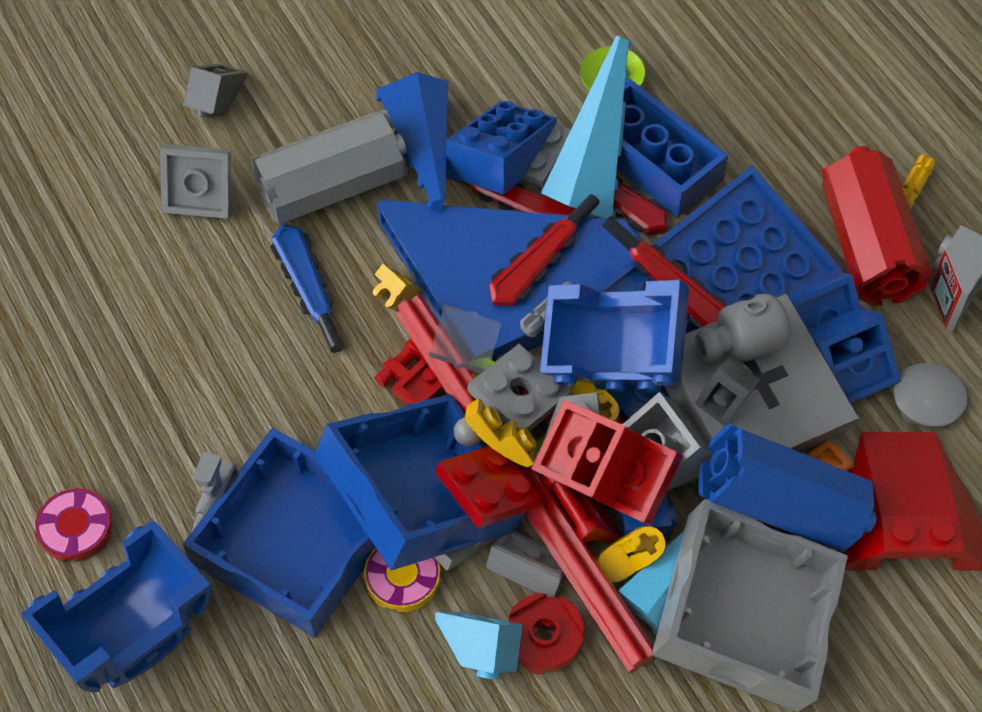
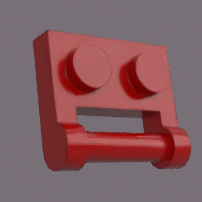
[543,476,623,545]

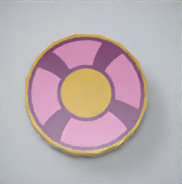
[364,548,441,613]

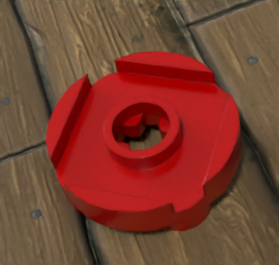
[508,593,584,675]

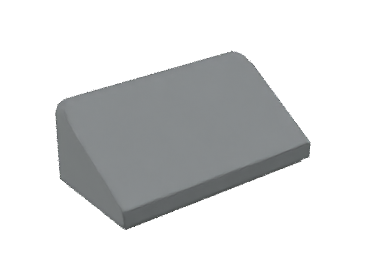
[486,532,566,597]

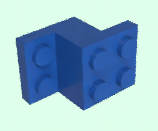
[789,273,901,404]

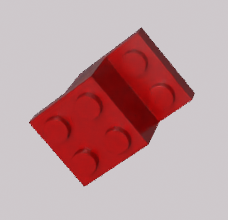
[531,399,683,526]

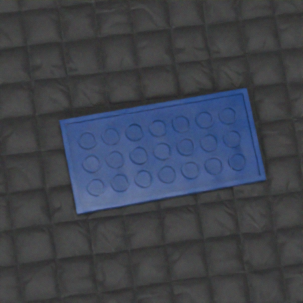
[594,165,843,421]

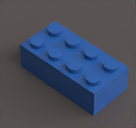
[617,79,728,218]

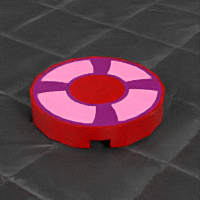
[35,488,113,561]

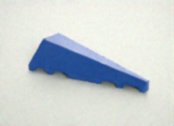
[375,72,448,210]

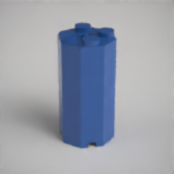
[699,423,876,552]

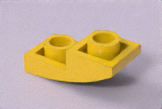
[465,397,537,467]

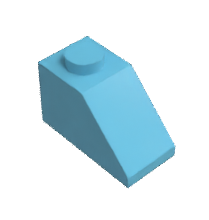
[435,611,522,679]

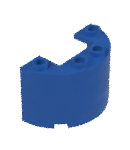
[540,280,689,393]
[21,520,211,692]

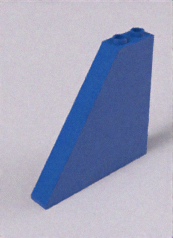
[377,200,643,364]

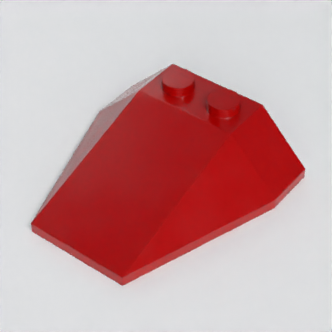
[836,432,982,570]

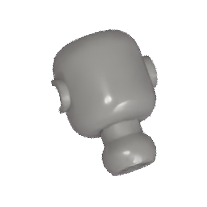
[695,293,791,362]

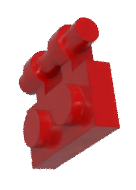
[374,338,468,405]

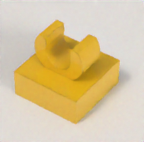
[373,264,421,310]

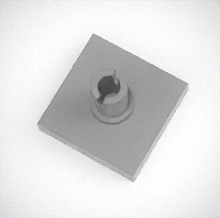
[160,144,231,219]

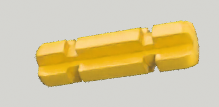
[902,154,936,210]

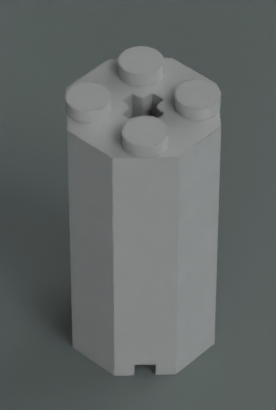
[250,109,408,224]

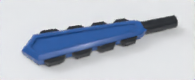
[270,224,344,353]

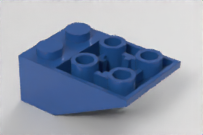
[446,101,557,195]

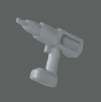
[192,452,238,531]

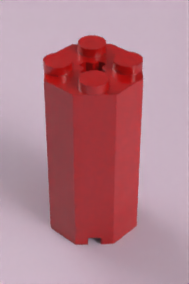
[822,146,932,307]

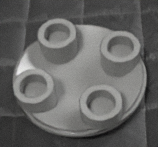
[894,363,967,427]

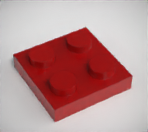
[435,446,542,529]

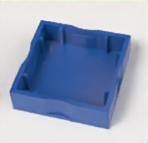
[315,394,525,571]
[183,427,376,638]

